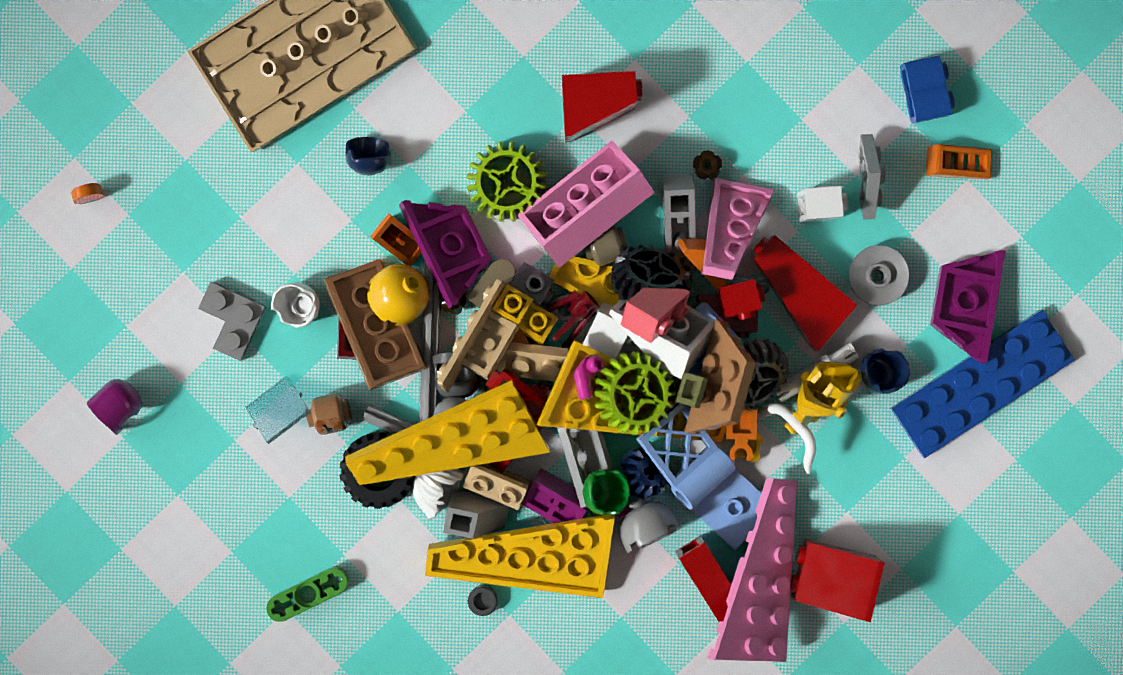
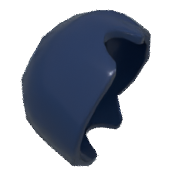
[345,137,391,176]
[860,348,910,394]

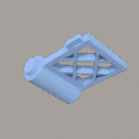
[636,403,735,510]

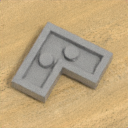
[858,134,885,219]
[198,282,266,361]

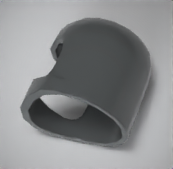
[432,352,479,398]

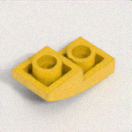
[492,284,558,345]

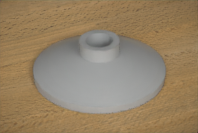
[849,245,909,305]

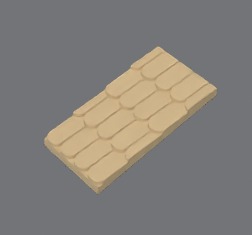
[187,0,419,152]

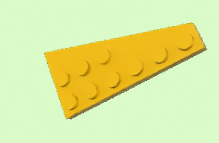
[536,341,726,442]
[345,380,550,485]
[425,515,615,598]

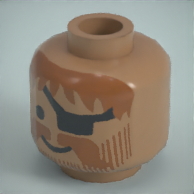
[306,393,352,435]

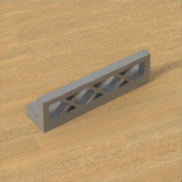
[546,389,614,508]

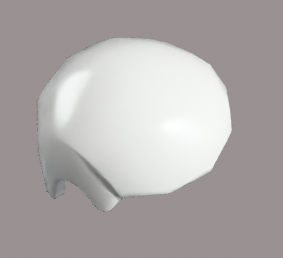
[271,282,320,328]

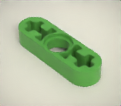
[266,567,349,622]

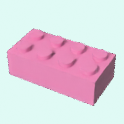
[517,140,655,268]

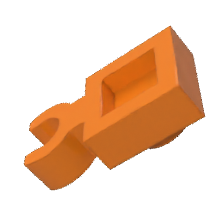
[726,409,758,462]

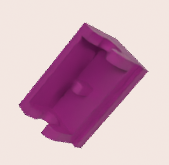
[521,468,588,523]

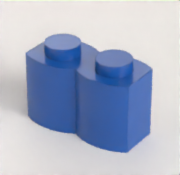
[900,56,955,124]

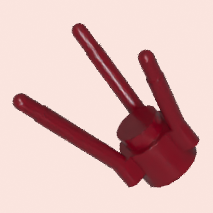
[543,290,600,348]

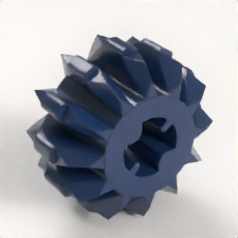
[619,447,668,499]

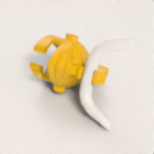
[757,362,862,474]

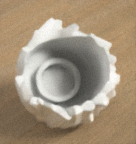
[412,469,467,519]

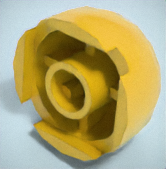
[367,264,429,326]

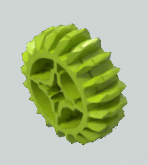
[466,141,547,222]
[593,352,676,435]

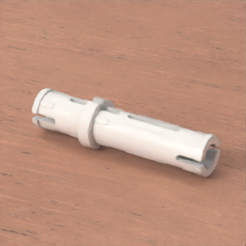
[775,342,860,404]

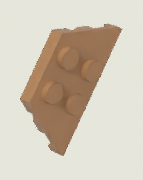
[684,319,756,435]

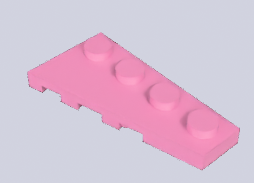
[702,178,774,280]

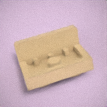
[463,463,530,510]

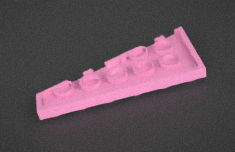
[707,478,797,662]

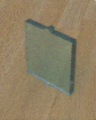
[245,376,310,444]

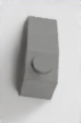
[662,174,696,271]

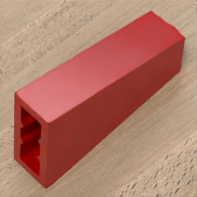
[752,235,857,351]
[675,536,731,622]

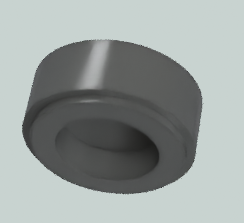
[468,585,498,616]

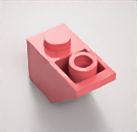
[620,288,690,343]

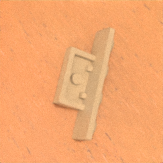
[437,278,519,392]
[493,342,568,381]

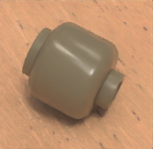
[584,225,628,266]

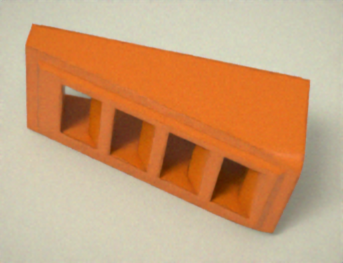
[926,144,992,180]

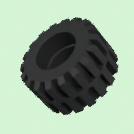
[339,431,415,509]

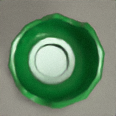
[582,469,630,515]

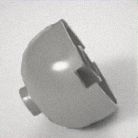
[620,499,682,554]

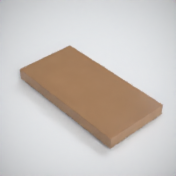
[324,259,426,391]

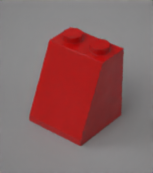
[562,71,642,143]
[790,539,885,622]

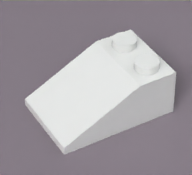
[609,300,715,379]

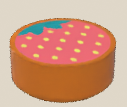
[71,183,104,204]

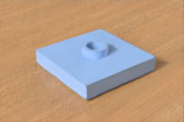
[691,469,761,550]

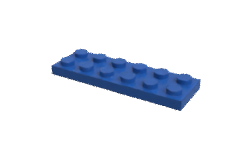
[890,310,1075,458]

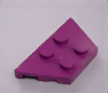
[399,200,492,309]
[930,250,1005,364]

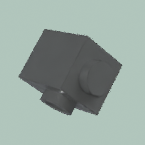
[510,262,555,307]

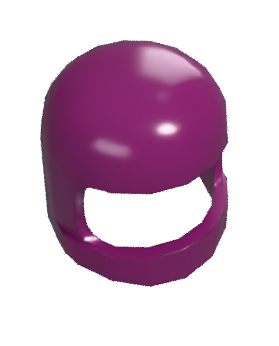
[87,379,142,435]

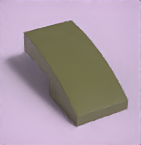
[668,372,708,408]

